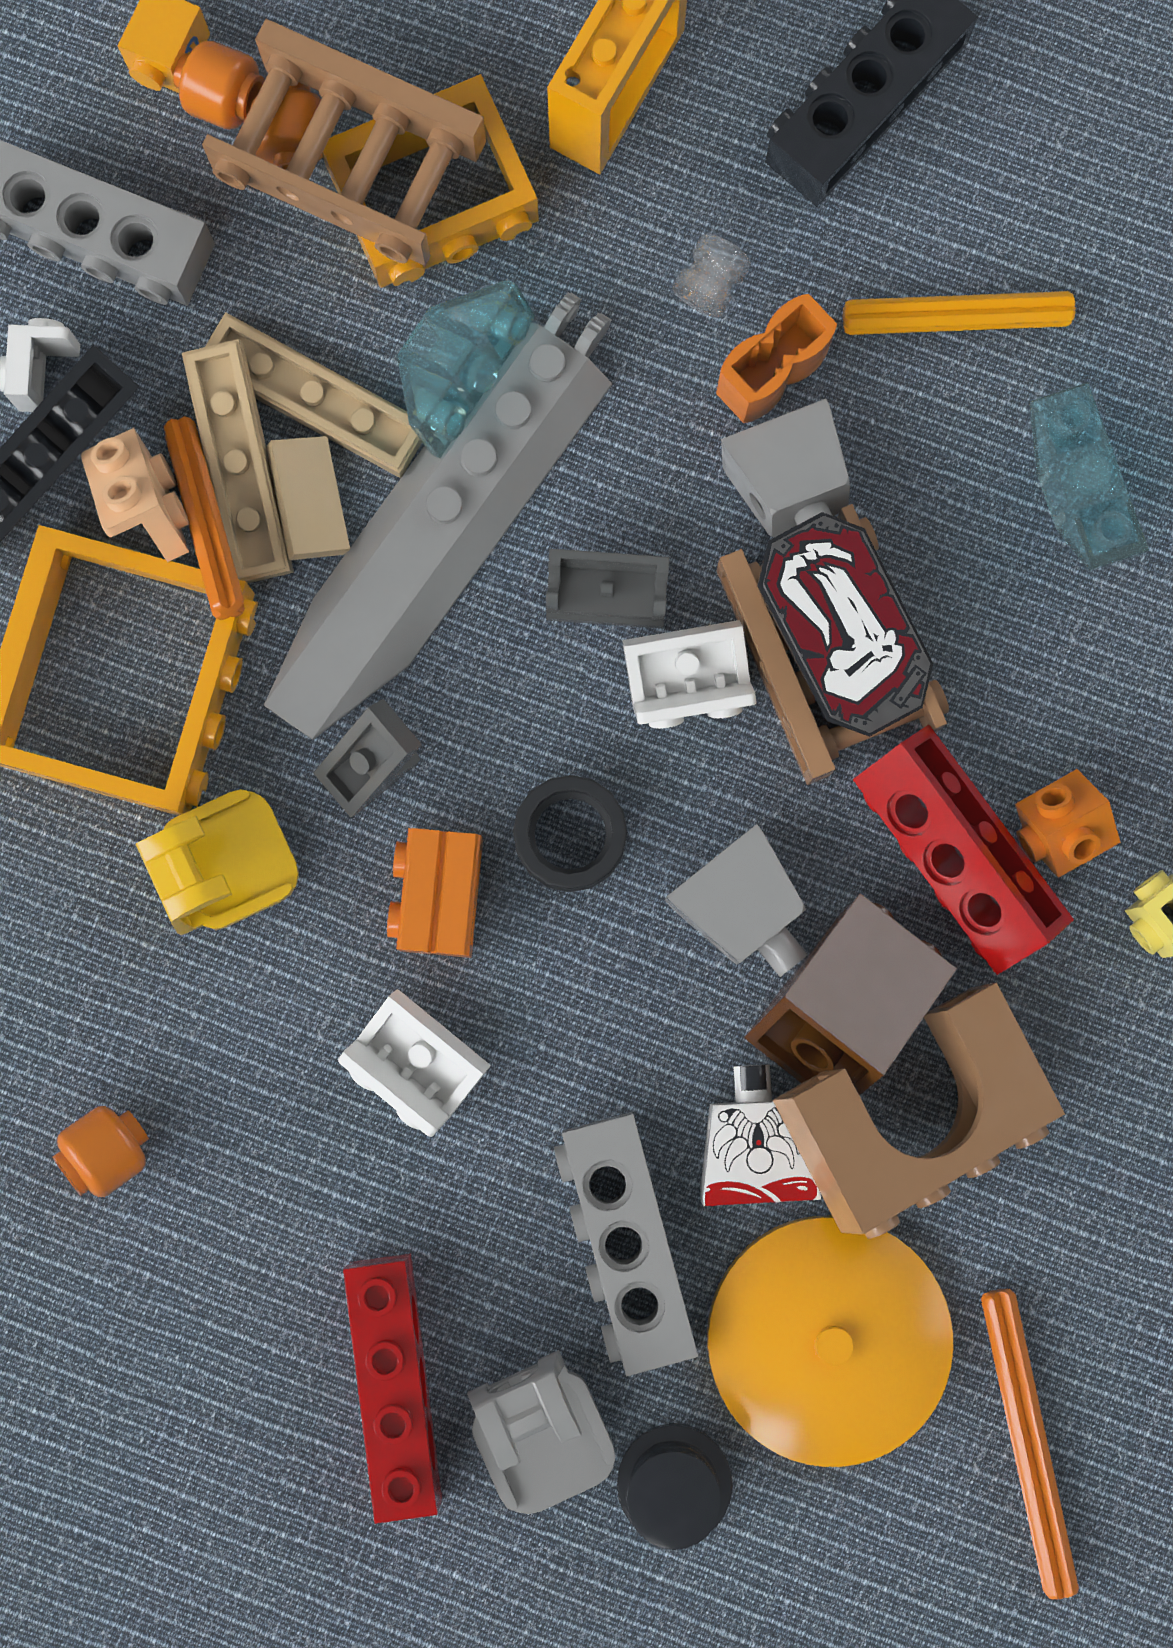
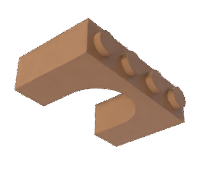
[772,982,1065,1239]

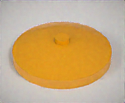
[707,1216,953,1467]

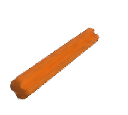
[164,416,245,620]

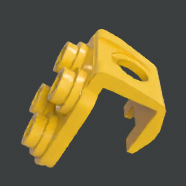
[136,789,299,935]

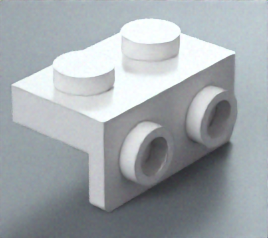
[622,620,756,728]
[338,989,491,1137]

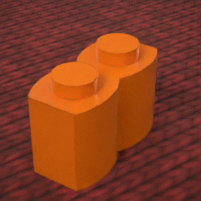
[716,294,837,423]

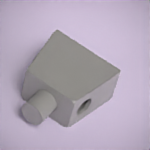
[721,399,850,537]
[665,824,808,977]

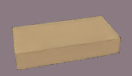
[266,436,350,560]

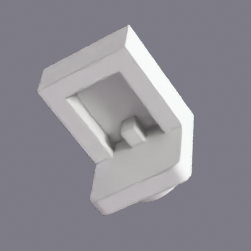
[0,318,80,412]

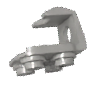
[467,1350,615,1514]

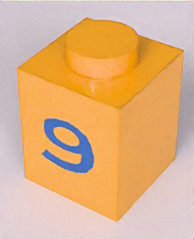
[117,0,210,93]

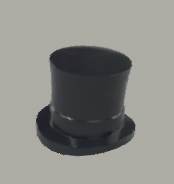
[617,1423,733,1550]

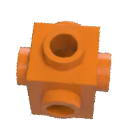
[1015,769,1121,878]

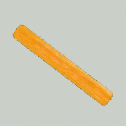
[843,291,1076,335]

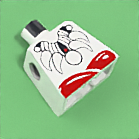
[700,1065,821,1206]

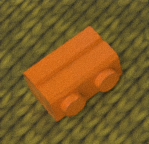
[387,828,483,958]

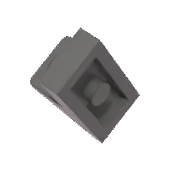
[313,699,422,818]

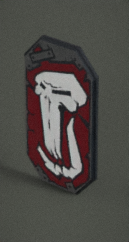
[757,512,933,737]

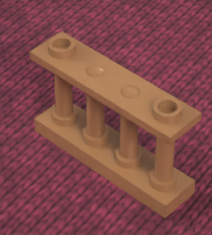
[202,19,486,266]
[716,504,949,785]

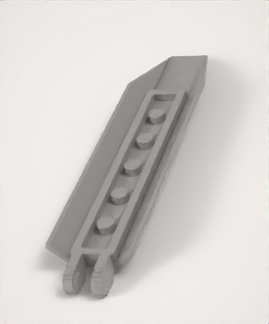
[264,292,612,740]

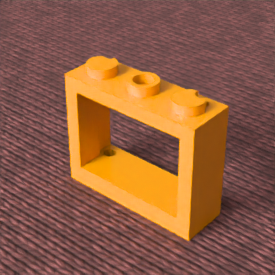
[547,0,687,175]
[322,74,539,288]

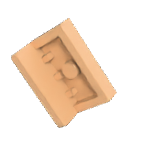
[81,428,190,562]

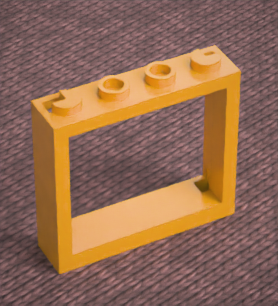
[0,525,258,816]

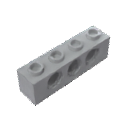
[0,140,215,306]
[554,1112,698,1377]

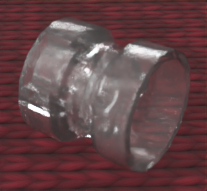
[672,234,751,318]

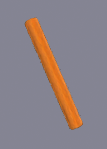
[981,1289,1079,1599]

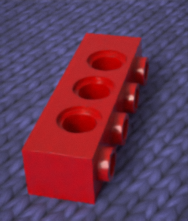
[852,724,1074,975]
[343,1253,442,1524]

